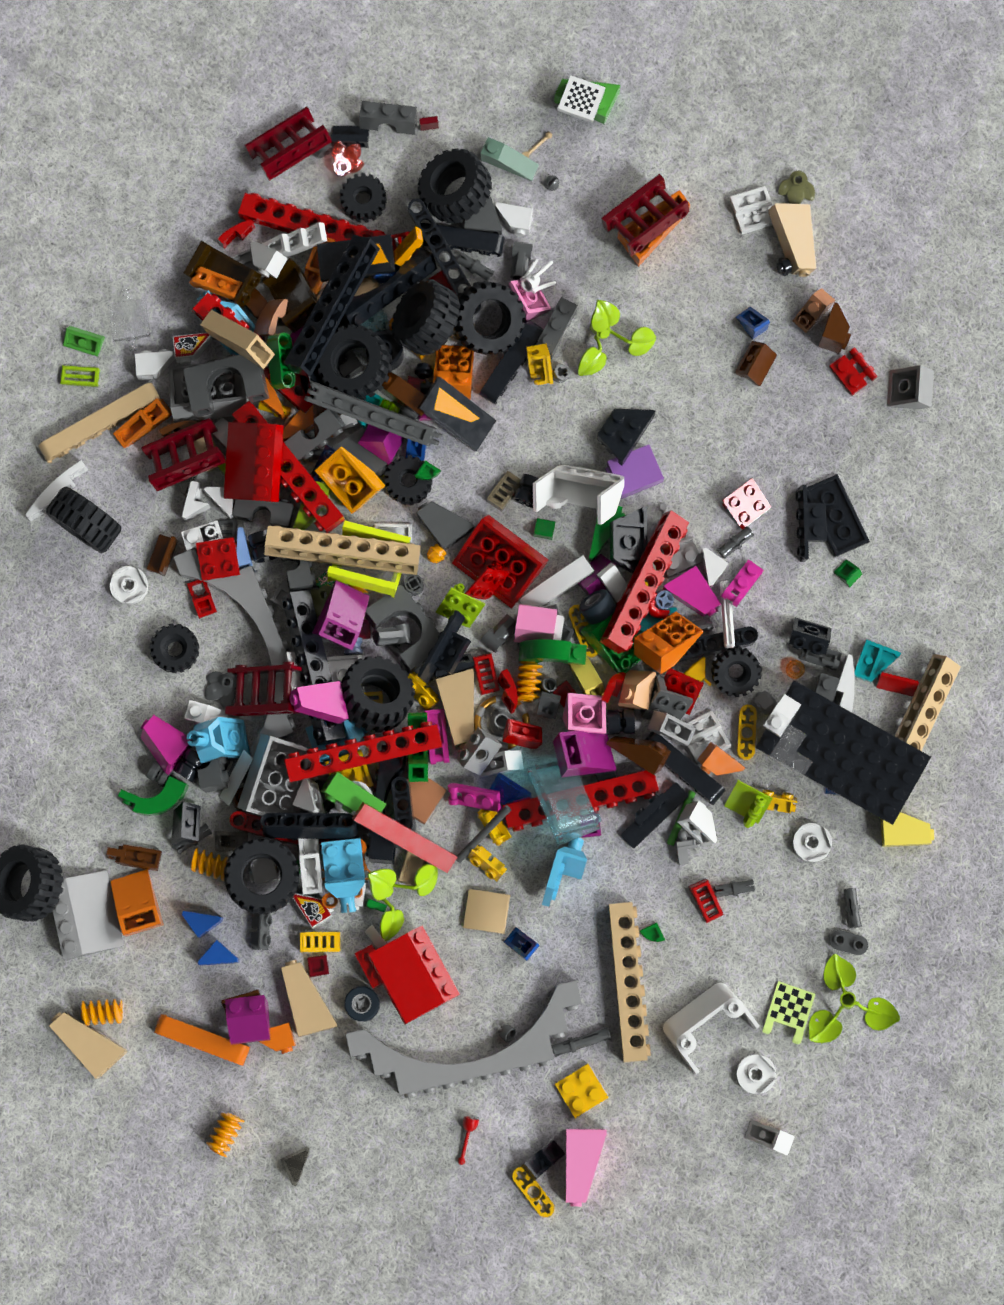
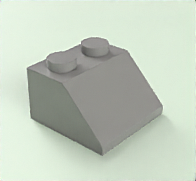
[887,365,934,409]

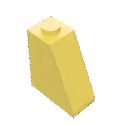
[568,654,605,696]
[880,812,934,847]

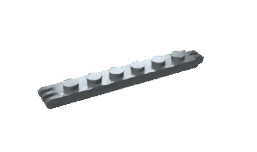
[304,381,442,446]

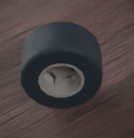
[579,589,617,624]
[344,986,380,1022]

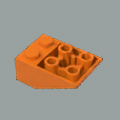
[433,345,474,400]
[634,612,703,674]
[110,869,164,937]

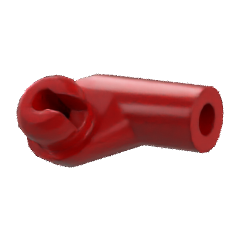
[648,600,670,619]

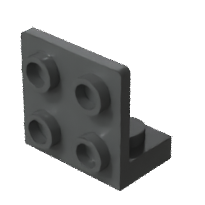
[640,675,693,720]

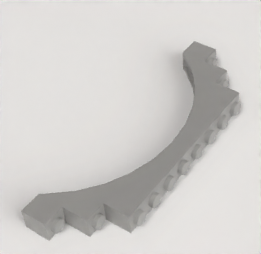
[173,548,296,757]
[346,980,582,1098]

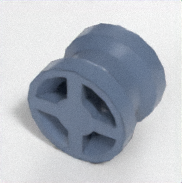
[654,590,674,610]
[344,637,363,655]

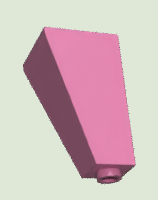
[566,1129,607,1206]

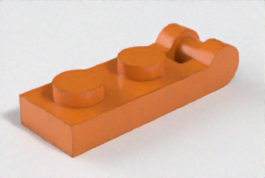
[189,267,243,301]

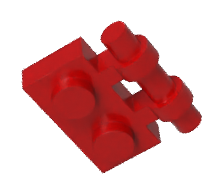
[829,347,878,396]

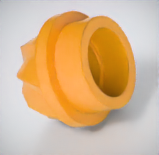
[427,544,447,563]

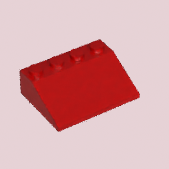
[224,422,284,502]
[452,515,549,609]
[367,925,460,1025]

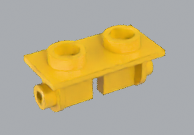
[408,672,440,711]
[762,789,797,814]
[477,809,512,846]
[468,845,507,882]

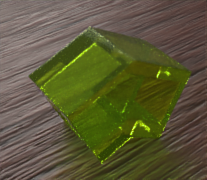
[380,399,400,413]

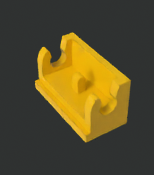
[526,343,553,385]

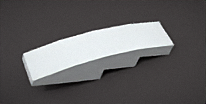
[262,222,327,257]
[26,460,88,521]
[519,555,594,607]
[836,654,855,712]
[298,839,323,895]

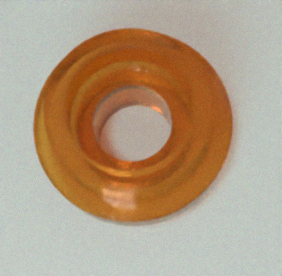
[786,660,805,679]

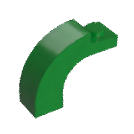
[518,639,587,665]
[408,713,428,782]
[118,776,189,816]

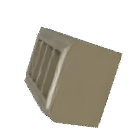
[486,471,521,512]

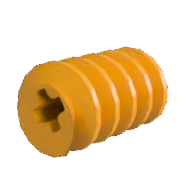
[516,661,543,703]
[191,847,228,881]
[81,999,123,1026]
[206,1113,245,1157]

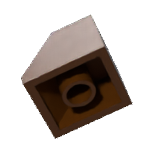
[818,302,851,354]

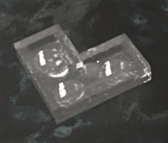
[769,725,813,779]

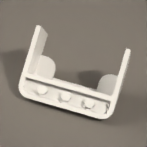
[533,465,624,525]
[663,983,760,1074]

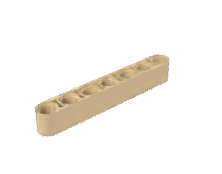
[38,383,161,463]

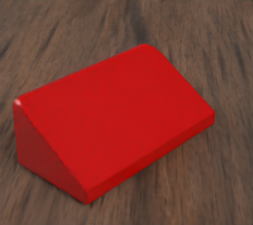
[876,672,919,697]
[503,719,542,749]

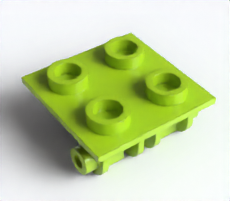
[435,583,485,628]
[724,780,773,828]

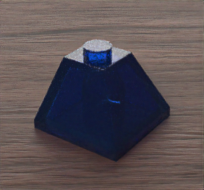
[490,772,532,806]

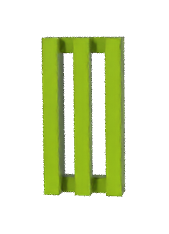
[60,365,100,387]

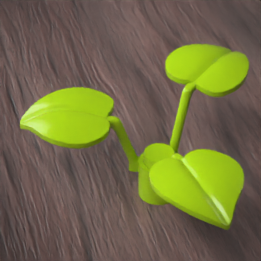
[577,300,656,376]
[367,864,438,941]
[809,954,900,1043]

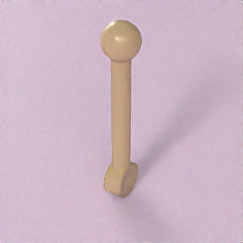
[522,132,552,158]

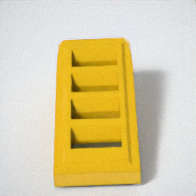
[300,932,340,953]

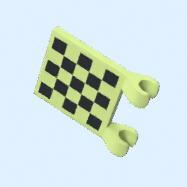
[762,981,815,1044]

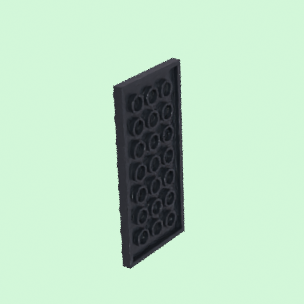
[755,681,931,825]

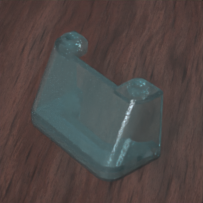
[526,760,602,846]

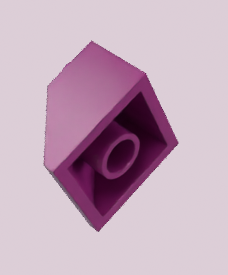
[225,995,270,1045]

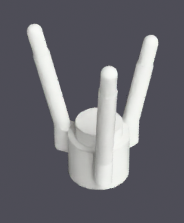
[520,259,556,294]

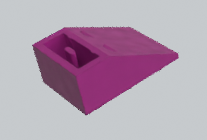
[312,580,370,650]
[553,731,616,777]

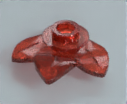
[332,141,365,176]

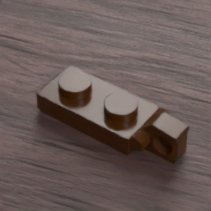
[106,844,162,871]

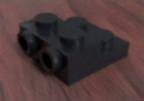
[789,617,832,655]

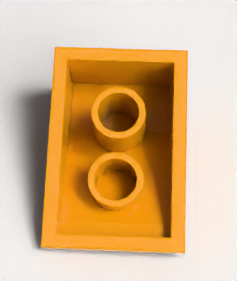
[315,446,385,514]

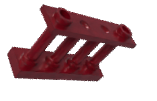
[245,106,332,181]
[601,174,689,256]
[141,418,226,492]
[225,661,302,717]

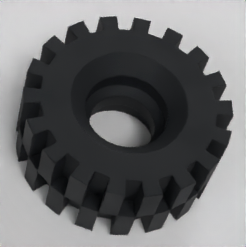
[339,173,387,223]
[385,455,433,505]
[150,623,200,673]
[711,646,762,697]

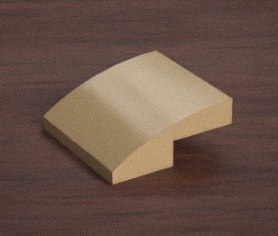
[463,889,510,934]

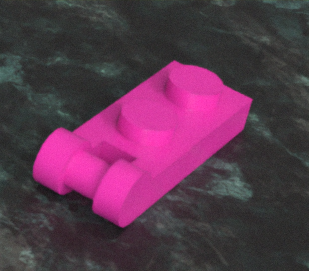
[721,559,764,607]
[425,709,450,765]
[448,783,501,812]

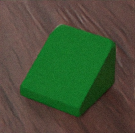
[534,518,556,540]
[833,559,862,588]

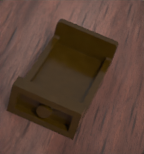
[184,240,262,308]
[262,258,318,333]

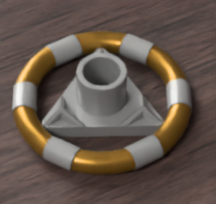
[474,695,530,751]

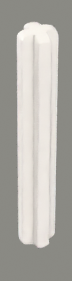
[720,580,735,648]

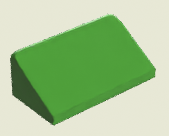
[63,326,105,357]

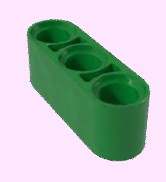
[267,333,295,390]

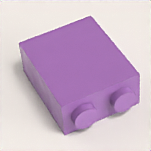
[605,445,664,499]

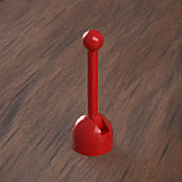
[457,1116,479,1165]

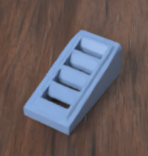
[236,527,253,570]

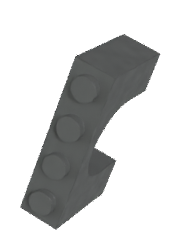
[183,355,270,417]
[364,584,441,674]

